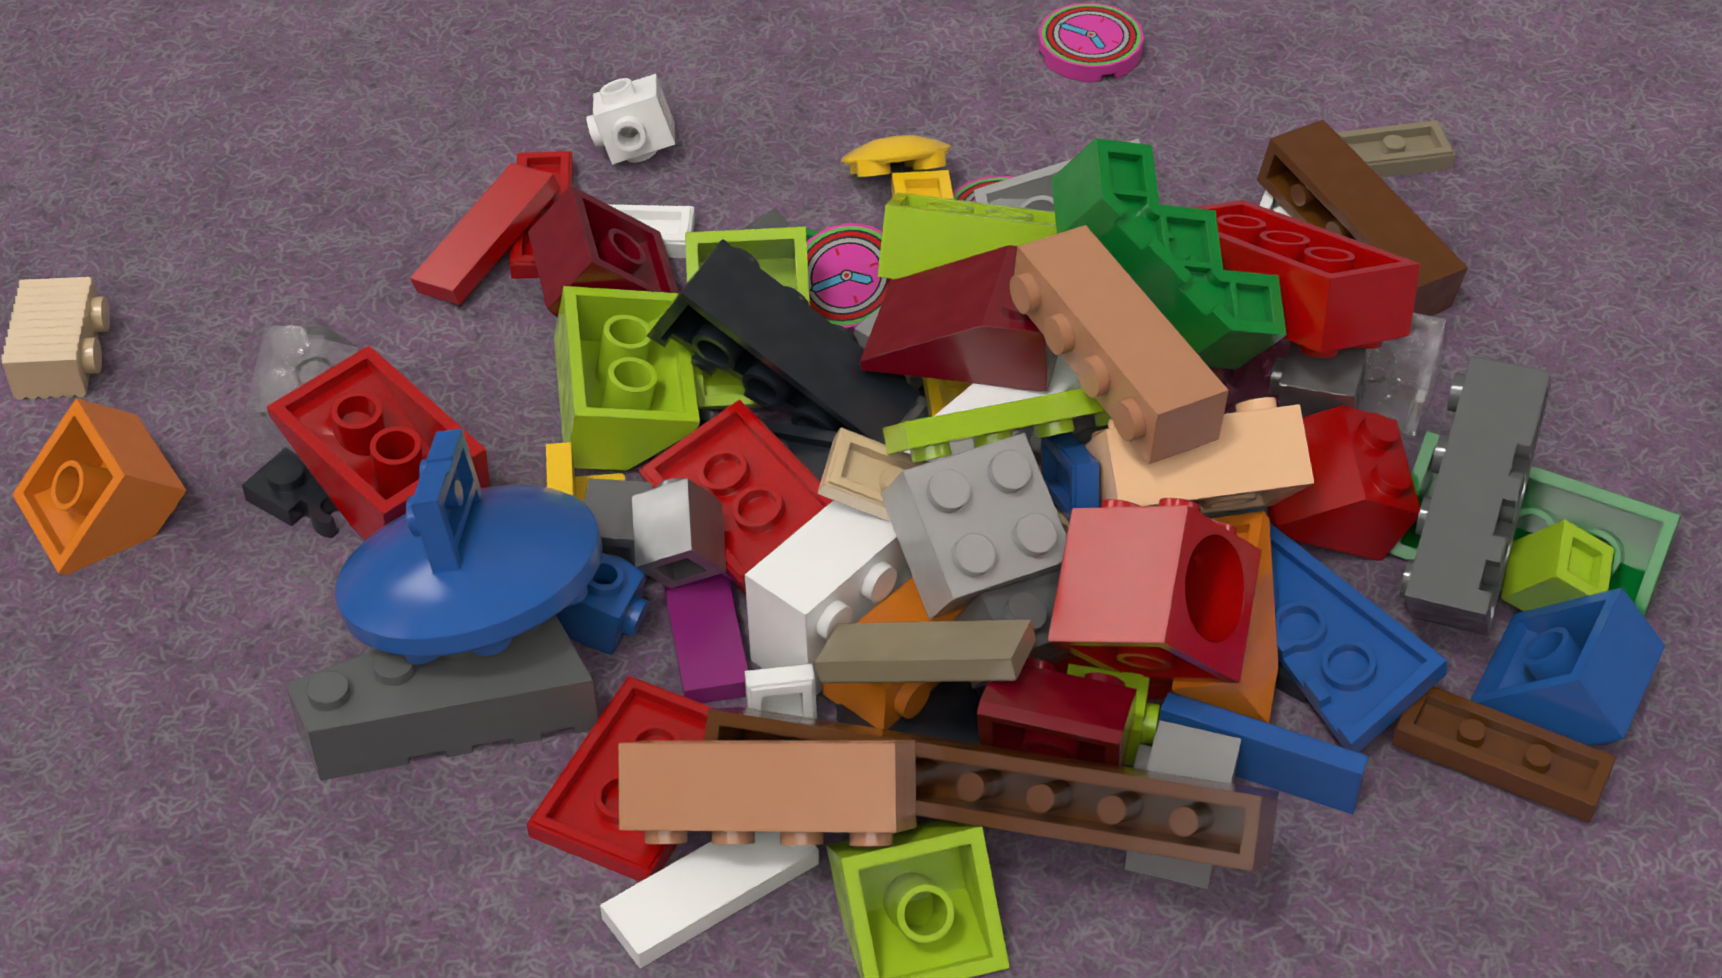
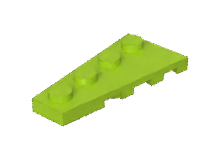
[882,388,1112,463]

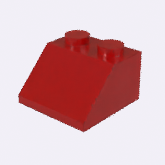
[1267,405,1420,561]

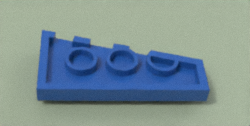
[1244,508,1447,752]

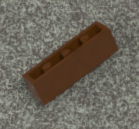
[1257,119,1468,324]

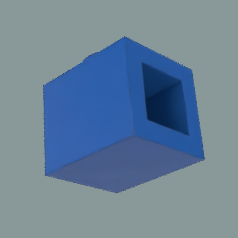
[556,552,650,655]

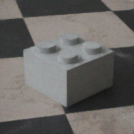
[881,433,1067,620]

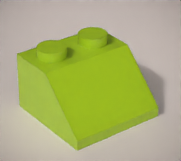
[826,819,1010,978]

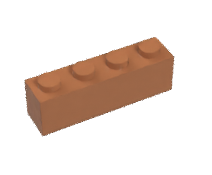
[1010,225,1229,464]
[619,740,916,846]

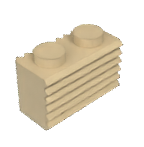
[2,277,110,400]

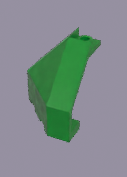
[1051,138,1286,369]

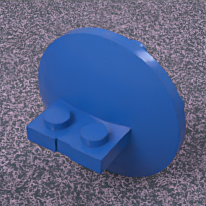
[335,428,603,664]

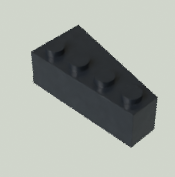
[647,239,921,440]

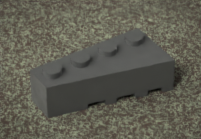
[285,615,598,781]

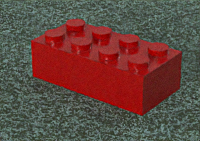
[1190,200,1420,358]

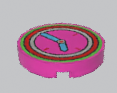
[1038,2,1144,82]
[807,223,892,335]

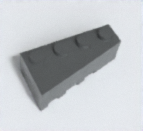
[1400,355,1551,636]

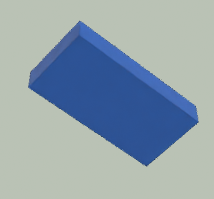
[1041,432,1099,521]

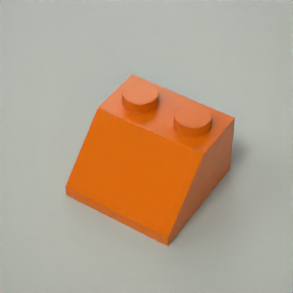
[12,398,187,575]

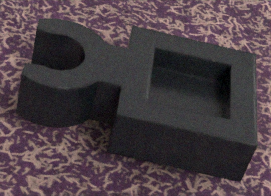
[242,448,339,538]

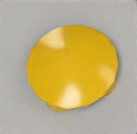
[841,135,951,177]

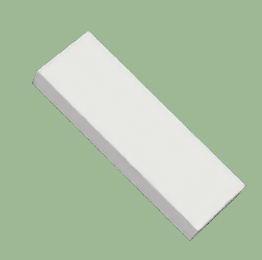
[600,831,819,969]

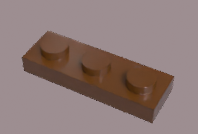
[1392,686,1617,823]

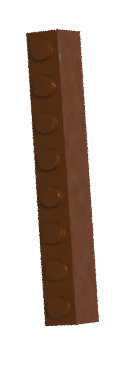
[704,707,1279,871]

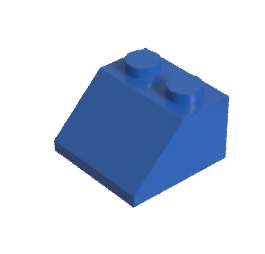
[1470,588,1666,746]

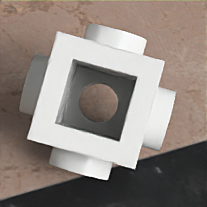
[587,74,675,165]

